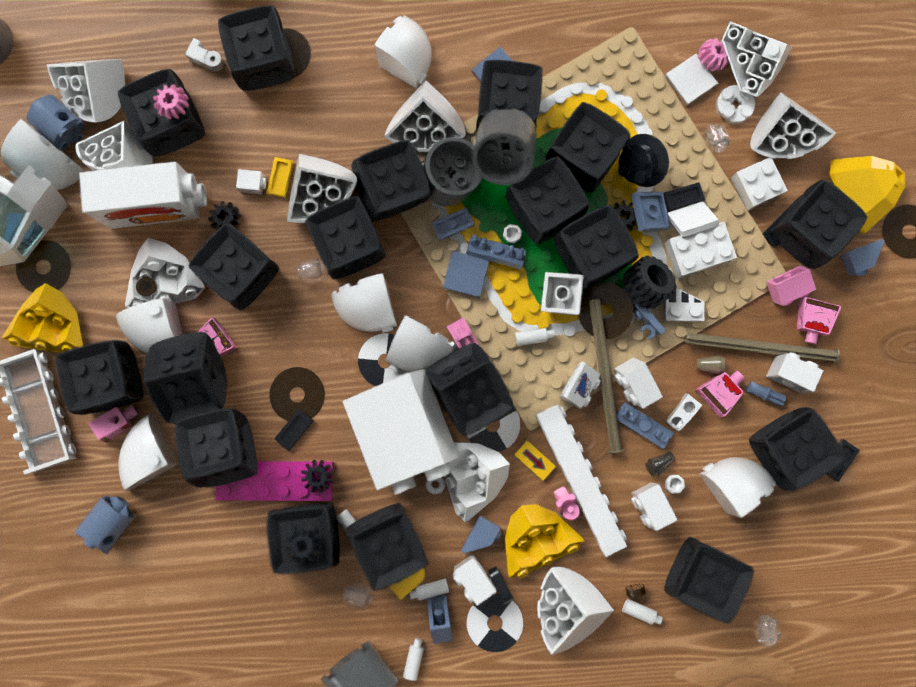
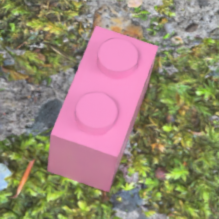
[766,266,816,306]

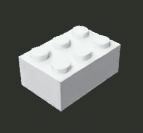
[665,222,737,279]

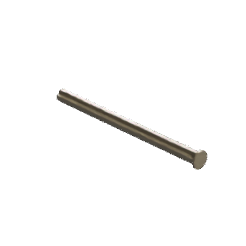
[589,299,624,453]
[685,333,840,364]

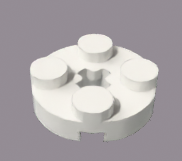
[716,85,755,124]

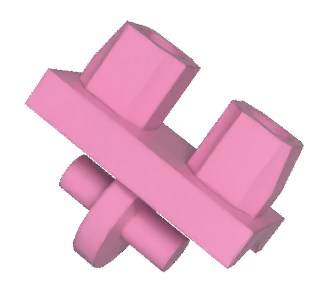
[447,317,480,348]
[554,487,580,520]

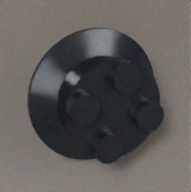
[618,134,669,187]

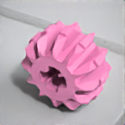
[697,38,729,72]
[153,84,189,119]

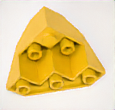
[829,156,905,234]
[2,283,83,353]
[505,504,584,578]

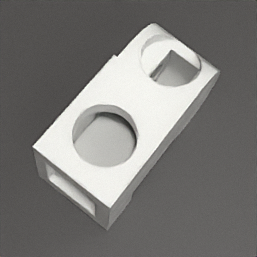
[185,38,224,72]
[666,393,702,432]

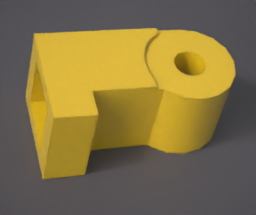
[389,568,425,600]

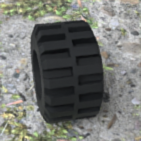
[623,256,676,309]

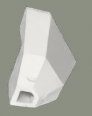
[722,22,792,97]
[125,238,205,308]
[444,442,510,522]

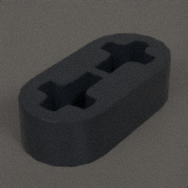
[488,566,514,604]

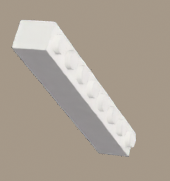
[535,404,627,557]

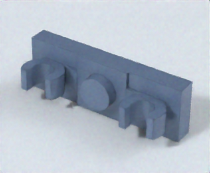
[466,235,526,270]
[623,289,666,340]
[616,402,674,449]

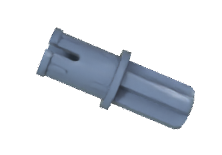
[746,381,786,406]

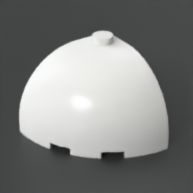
[374,15,432,89]
[47,59,125,122]
[384,81,466,152]
[750,92,836,159]
[1,119,85,190]
[76,121,153,171]
[287,154,357,223]
[331,273,397,333]
[116,298,183,354]
[386,316,458,372]
[119,413,179,492]
[700,457,776,518]
[537,567,614,654]

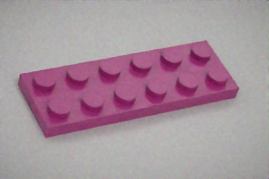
[215,461,333,501]

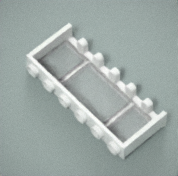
[0,349,76,475]

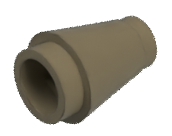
[696,355,725,374]

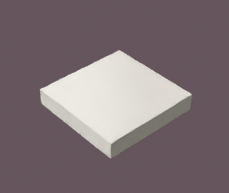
[665,54,718,106]
[667,201,719,237]

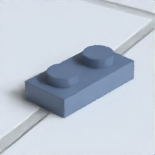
[432,208,474,241]

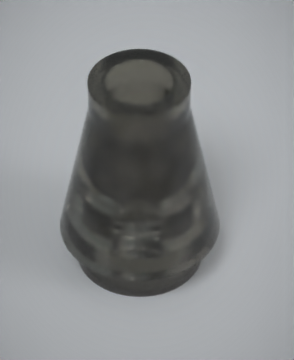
[645,452,675,477]

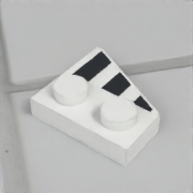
[664,288,704,322]

